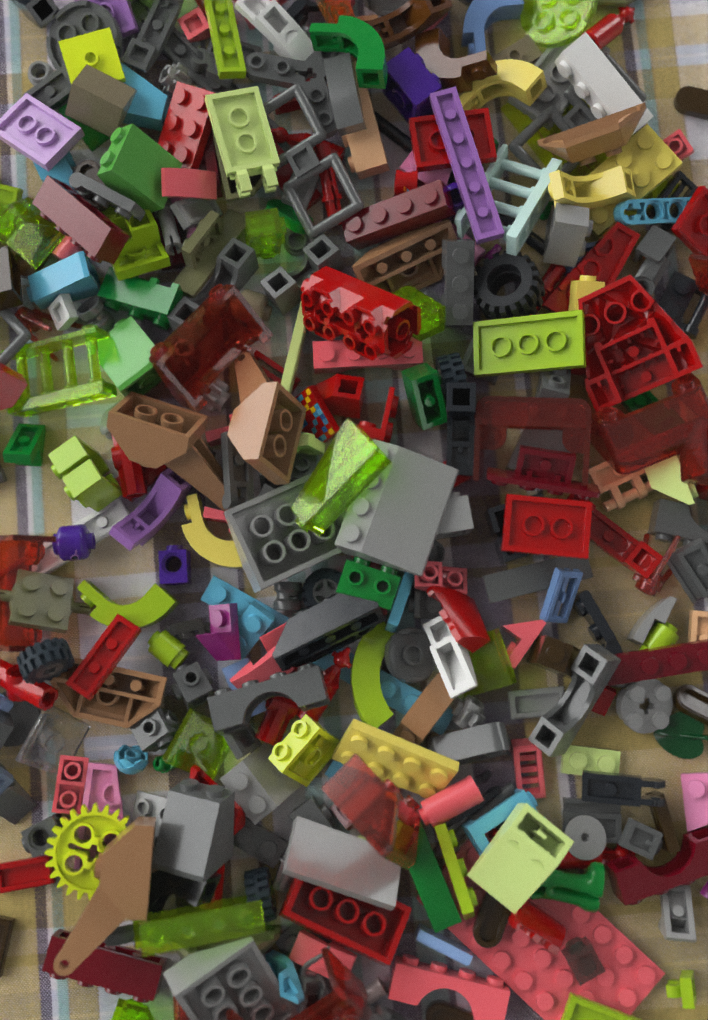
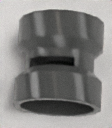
[77,297,115,335]
[273,581,302,610]

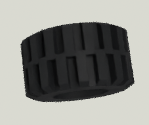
[473,251,545,320]

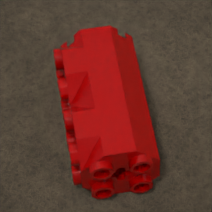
[301,266,421,361]

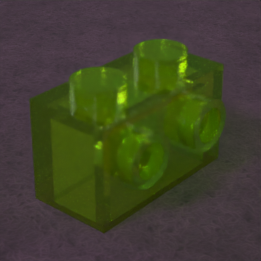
[244,208,286,259]
[392,285,446,341]

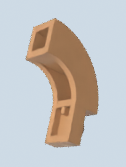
[392,672,458,746]

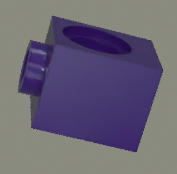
[158,545,192,586]

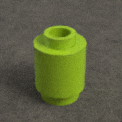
[639,621,679,650]
[147,630,190,670]

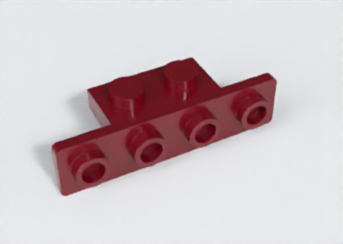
[486,445,600,500]

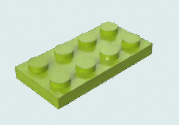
[473,310,586,378]

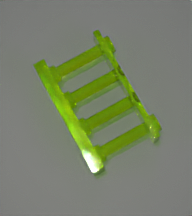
[1,325,117,418]
[132,895,265,957]

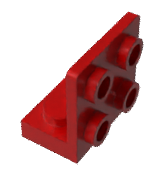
[351,387,399,449]

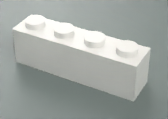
[554,32,654,135]

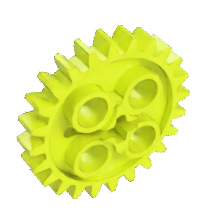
[45,803,129,901]

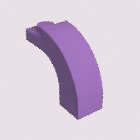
[109,468,193,551]

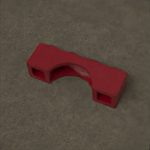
[605,825,708,906]

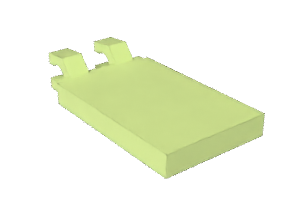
[205,86,280,199]

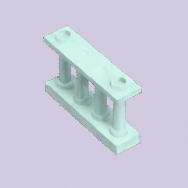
[454,144,562,256]

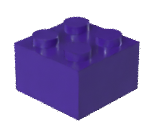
[382,47,442,123]

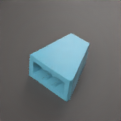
[120,61,170,131]
[26,251,101,310]

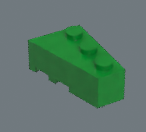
[97,266,186,331]

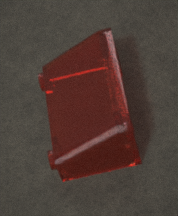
[149,284,274,412]

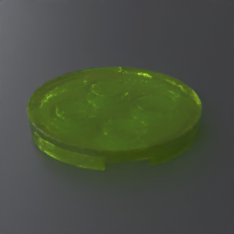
[520,0,598,48]

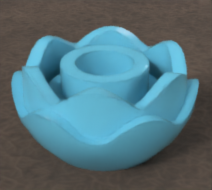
[114,745,149,775]

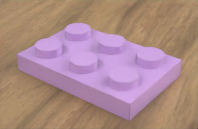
[0,93,85,172]

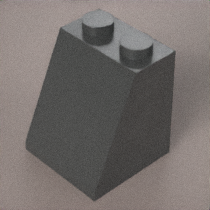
[152,779,235,883]

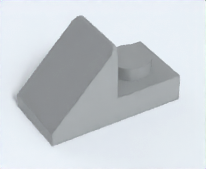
[658,885,697,943]

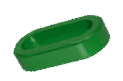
[264,199,314,234]

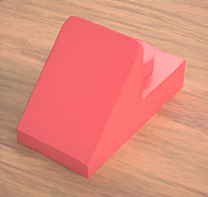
[500,620,546,669]

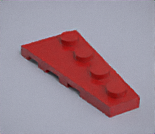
[542,222,640,313]

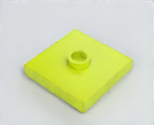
[58,27,126,85]

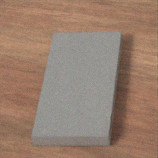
[508,21,611,131]
[282,816,403,911]

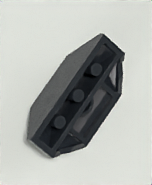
[272,593,385,672]

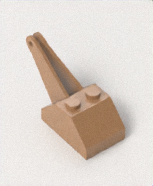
[227,349,307,485]
[107,391,240,511]
[53,816,156,976]

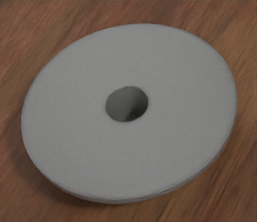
[564,815,606,860]

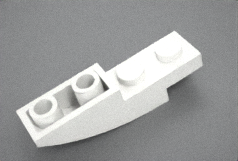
[235,0,314,80]

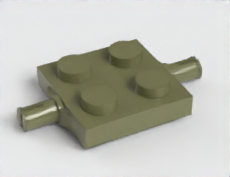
[0,569,90,634]

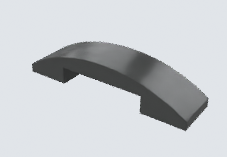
[121,0,184,73]

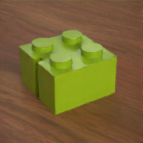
[48,435,122,512]

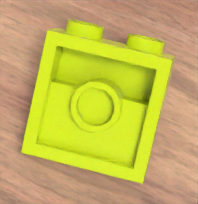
[268,714,340,787]

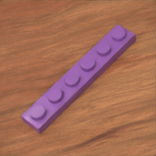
[429,86,505,245]

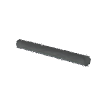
[433,782,516,861]

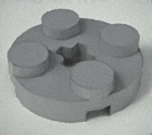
[616,679,673,734]

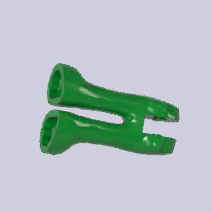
[529,862,605,913]

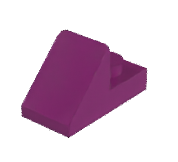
[196,603,241,661]

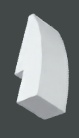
[423,616,478,699]

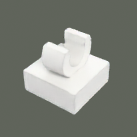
[48,293,82,331]

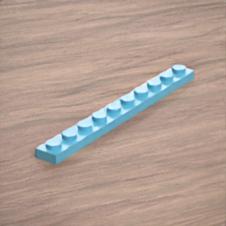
[200,576,453,735]

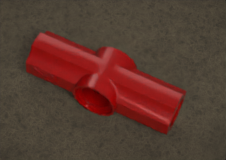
[111,434,148,499]
[0,658,58,711]
[255,667,299,746]

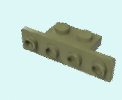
[173,209,251,298]

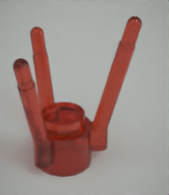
[15,306,86,362]
[632,533,681,597]

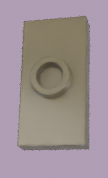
[492,34,542,64]

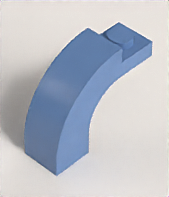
[461,0,524,55]

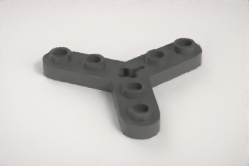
[244,51,352,138]

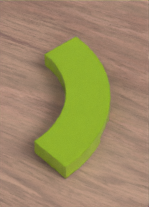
[350,622,394,728]

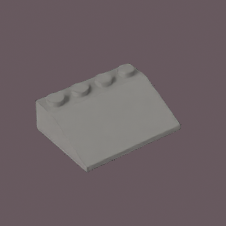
[335,439,459,577]
[224,468,346,593]
[163,937,299,1020]

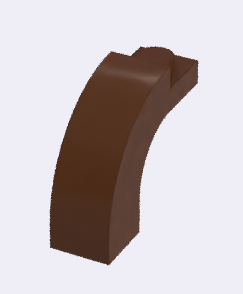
[366,0,453,51]
[415,27,497,93]

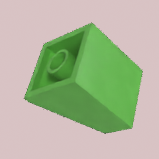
[97,123,182,212]
[88,316,174,397]

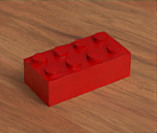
[278,878,412,966]

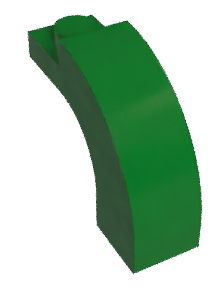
[309,15,388,89]

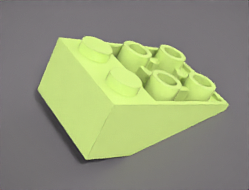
[467,803,574,914]

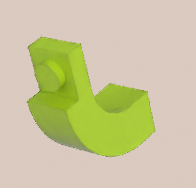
[77,580,180,629]

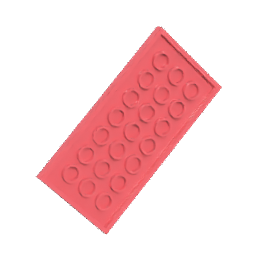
[416,831,666,1020]

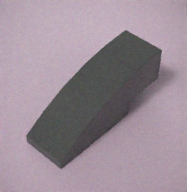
[324,52,366,136]

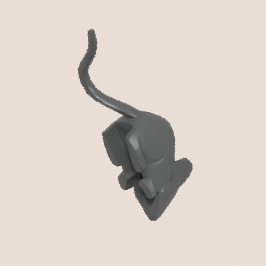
[298,945,330,1020]

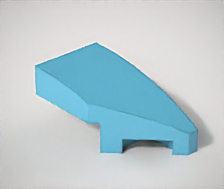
[265,950,304,1004]

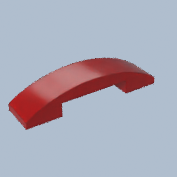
[566,494,664,580]

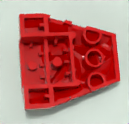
[578,274,704,413]

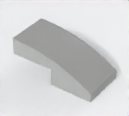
[627,596,677,644]

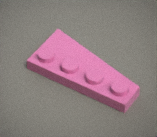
[74,762,124,869]

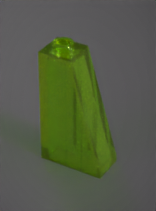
[291,418,391,536]

